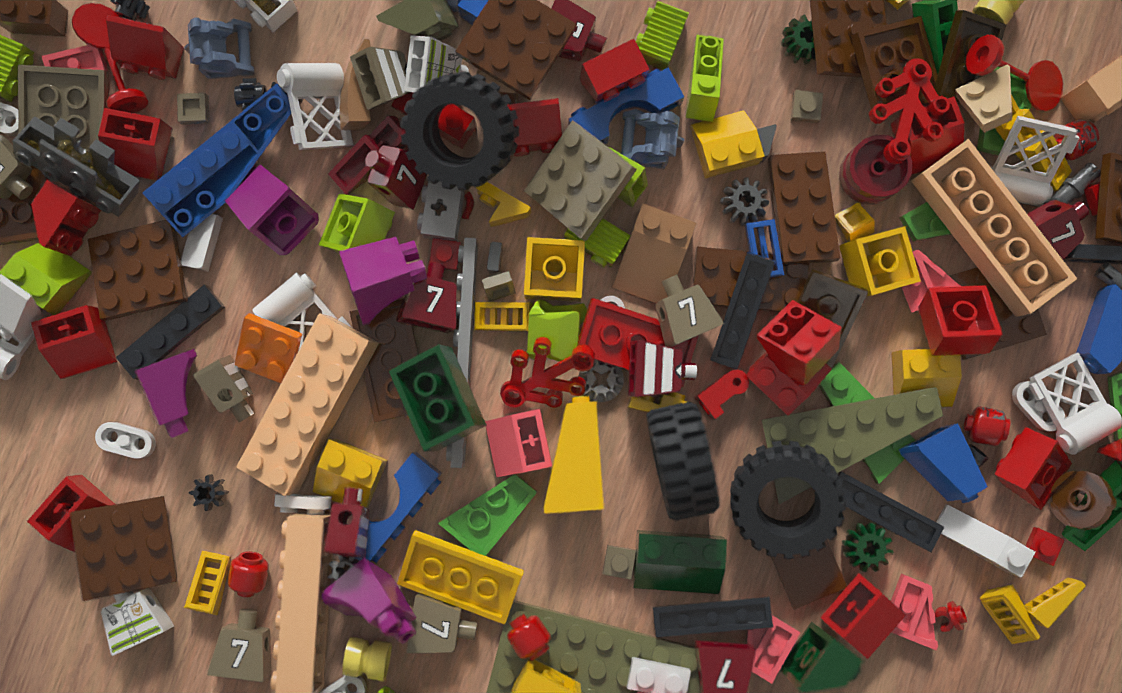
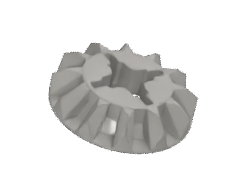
[579,360,624,402]

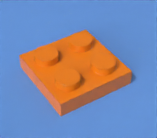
[234,313,302,383]

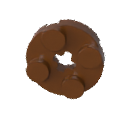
[1050,471,1117,530]

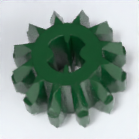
[781,14,816,65]
[842,522,893,572]

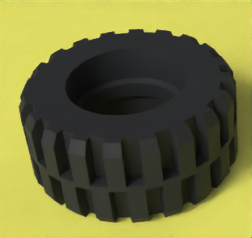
[400,72,519,191]
[646,402,720,521]
[730,441,846,559]

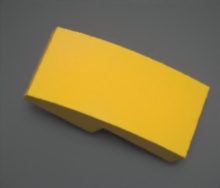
[627,392,687,412]

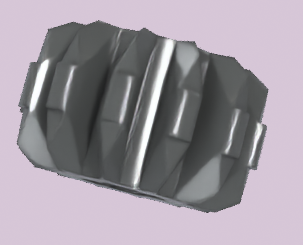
[720,177,769,226]

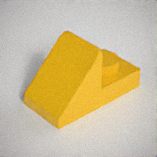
[476,182,531,227]

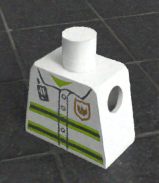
[404,35,469,92]
[101,588,174,656]

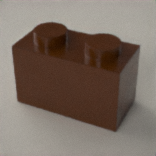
[0,0,68,37]

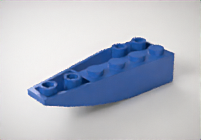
[142,84,292,238]

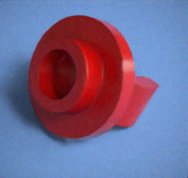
[935,601,967,632]

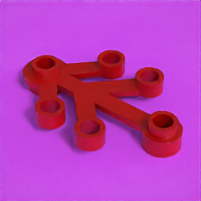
[869,58,950,164]
[500,337,595,408]

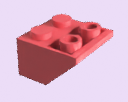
[485,409,552,477]

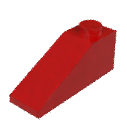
[391,92,477,149]

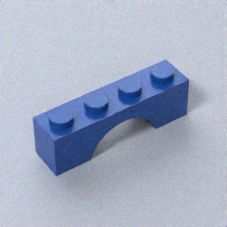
[568,67,684,144]
[355,452,442,563]

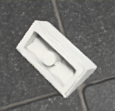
[181,214,223,272]

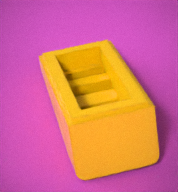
[474,302,534,332]
[184,550,231,616]
[1024,577,1086,629]
[980,584,1040,644]

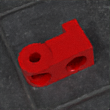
[694,370,749,420]

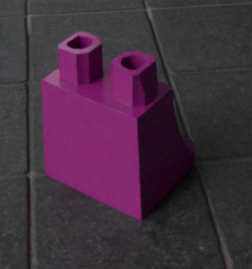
[225,165,319,255]
[339,237,427,326]
[134,349,197,438]
[321,558,417,644]

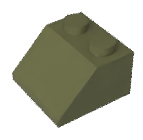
[376,0,459,41]

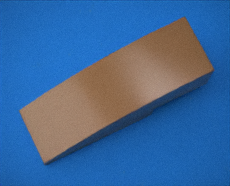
[339,39,371,130]

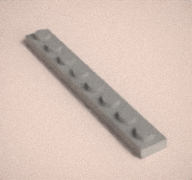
[446,238,478,468]

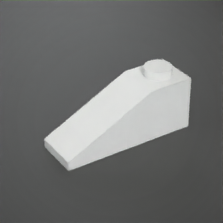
[936,504,1035,578]

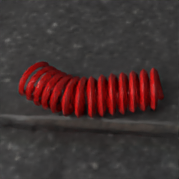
[461,192,474,220]

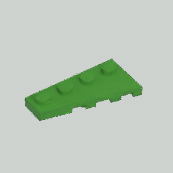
[819,362,915,484]

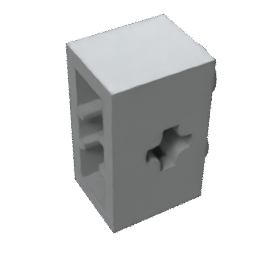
[417,181,465,241]

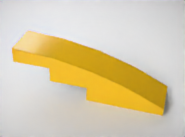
[995,94,1072,191]

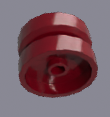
[839,135,912,205]

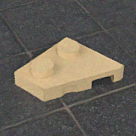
[955,64,1012,133]

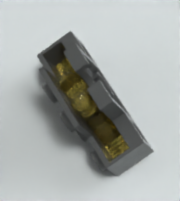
[13,116,140,217]

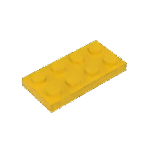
[397,530,524,625]

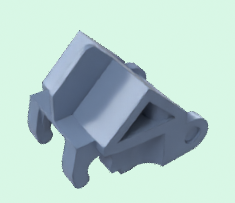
[184,18,255,79]
[621,109,685,169]

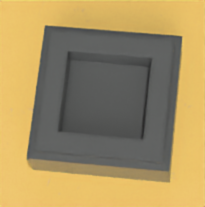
[487,242,503,274]

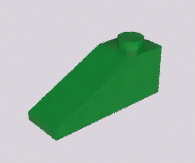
[912,0,958,75]
[1062,460,1122,551]

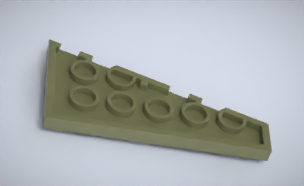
[762,387,943,504]

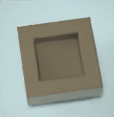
[790,90,823,123]
[177,93,209,125]
[482,271,516,302]
[602,544,636,579]

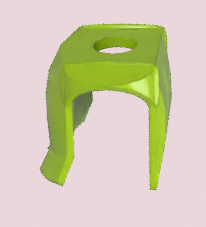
[527,299,587,362]

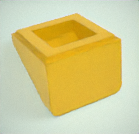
[835,202,875,242]

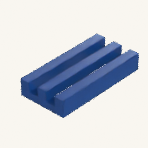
[745,219,784,278]

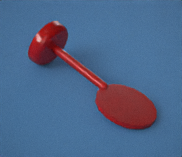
[72,3,148,114]
[966,35,1063,111]

